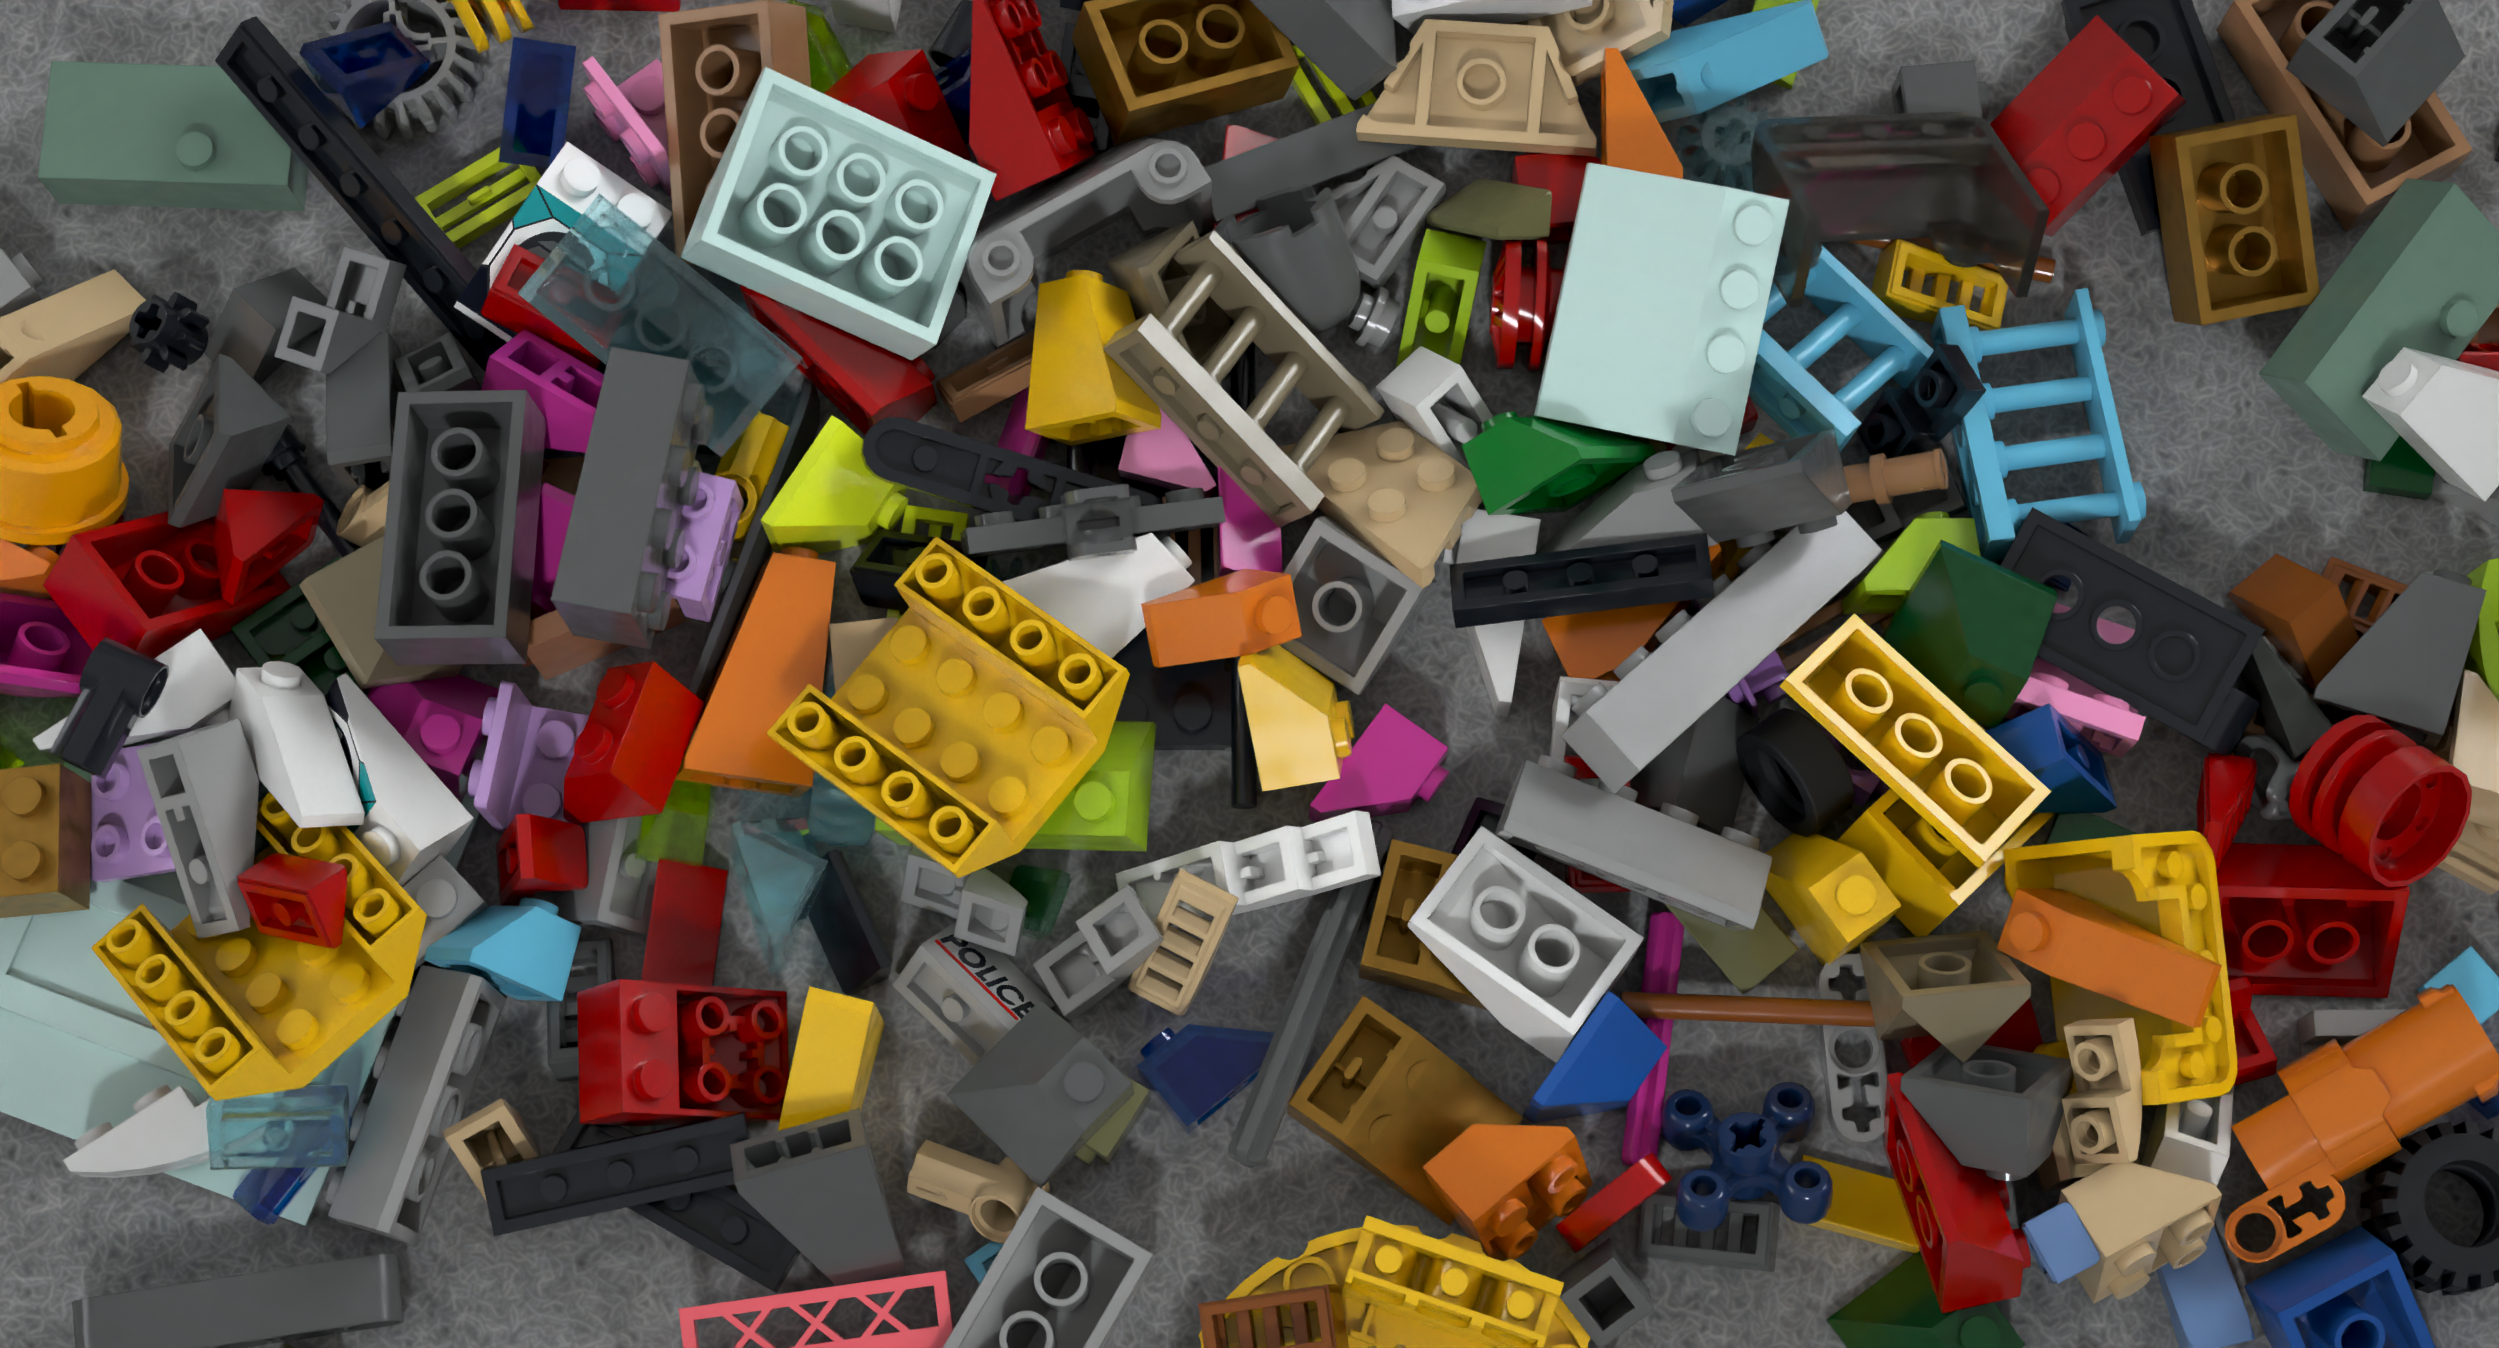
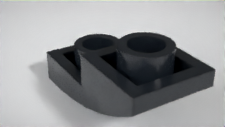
[1857,344,1986,459]

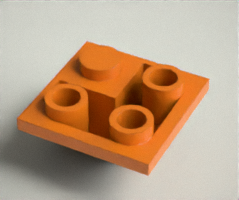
[1423,1124,1593,1261]

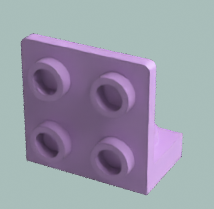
[664,472,744,622]
[468,680,589,833]
[90,743,176,883]

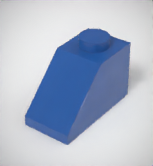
[1985,704,2117,813]

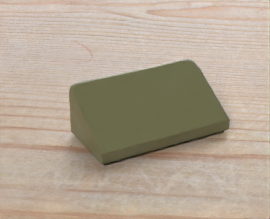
[1426,178,1552,240]
[1665,904,1800,995]

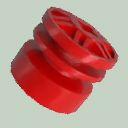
[1489,239,1570,371]
[2289,715,2472,887]

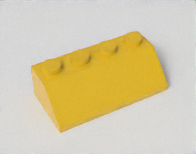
[1779,613,2051,868]

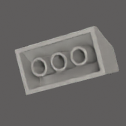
[1494,754,1772,932]
[326,965,506,1247]
[943,1187,1155,1348]

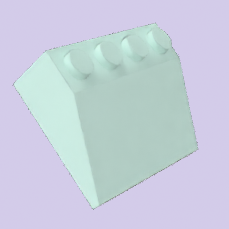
[680,67,997,360]
[1534,163,1790,456]

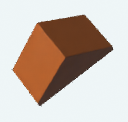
[2227,553,2359,690]

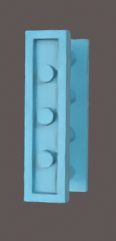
[1749,185,1934,454]
[1930,288,2146,562]

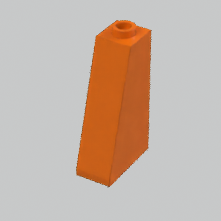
[675,547,836,797]

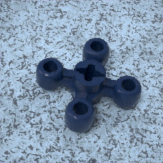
[1661,1082,1833,1232]

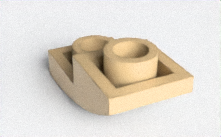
[2061,1018,2142,1164]

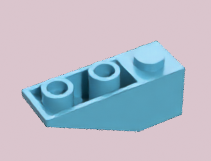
[1625,0,1829,123]

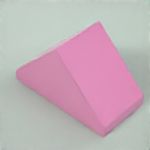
[1118,409,1217,498]

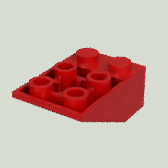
[969,0,1095,201]
[577,979,789,1126]

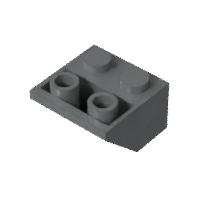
[2286,0,2465,147]

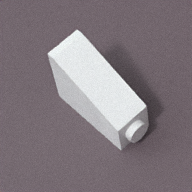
[2362,347,2499,501]
[1003,533,1195,658]

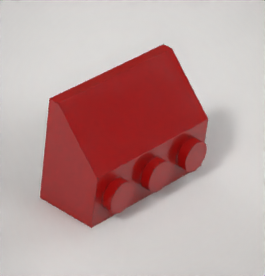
[1964,15,2187,237]
[740,285,937,435]
[2216,843,2410,998]
[1883,1072,2031,1313]

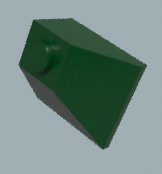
[1881,540,2057,728]
[1826,1251,2026,1348]

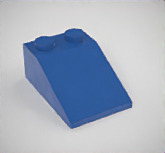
[2244,1225,2436,1348]

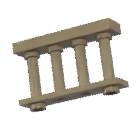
[1103,230,1385,527]

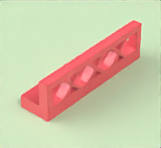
[678,1270,956,1348]

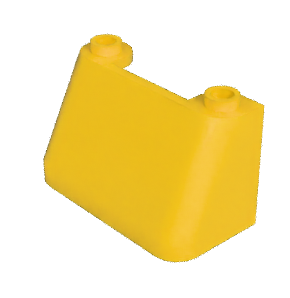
[2003,830,2237,1105]

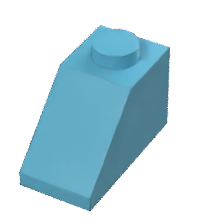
[424,898,582,1002]

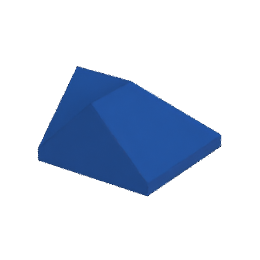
[1523,990,1667,1123]

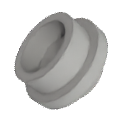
[1347,286,1400,348]

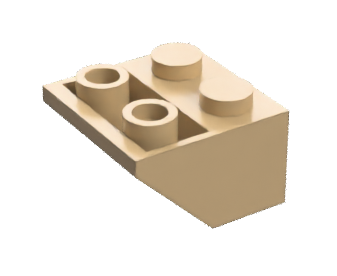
[2058,1162,2222,1303]

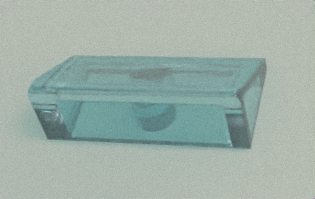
[206,1085,349,1170]

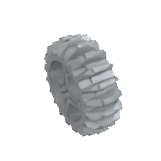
[316,0,486,140]

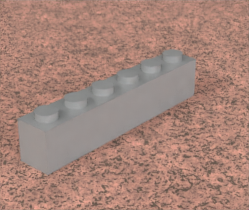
[1561,511,1883,794]

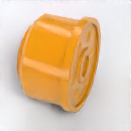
[0,376,129,545]

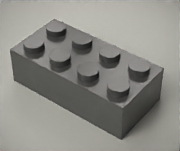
[551,347,714,649]
[374,390,546,665]

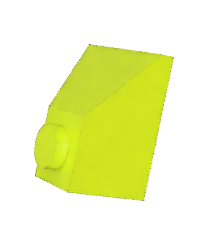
[760,415,909,554]

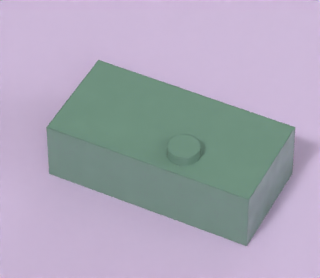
[38,61,309,211]
[2259,178,2499,461]

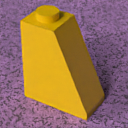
[1025,270,1162,446]
[1765,833,1902,966]
[778,986,885,1131]

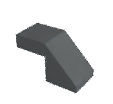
[274,246,407,374]

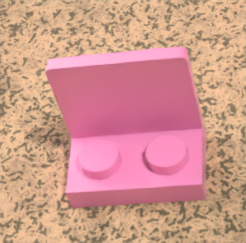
[582,56,671,198]
[2004,603,2146,758]

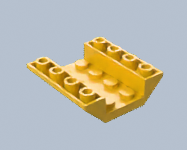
[767,536,1130,878]
[91,792,427,1101]

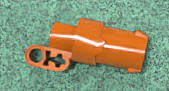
[2224,984,2499,1263]

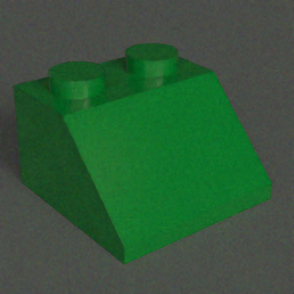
[1462,411,1656,515]

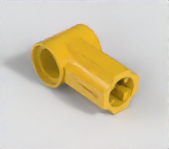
[715,410,790,542]

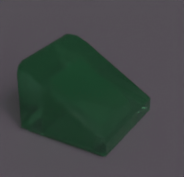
[1009,865,1072,941]

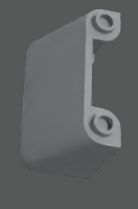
[958,138,1213,349]

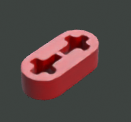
[1555,1152,1673,1253]

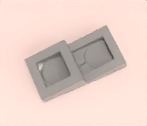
[901,845,1028,956]
[1033,884,1164,1021]

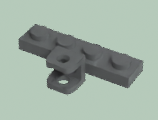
[960,484,1226,561]

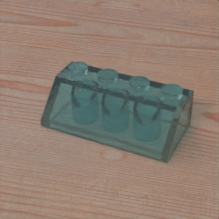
[517,194,803,458]

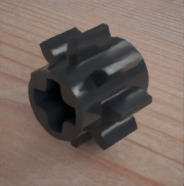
[129,292,210,373]

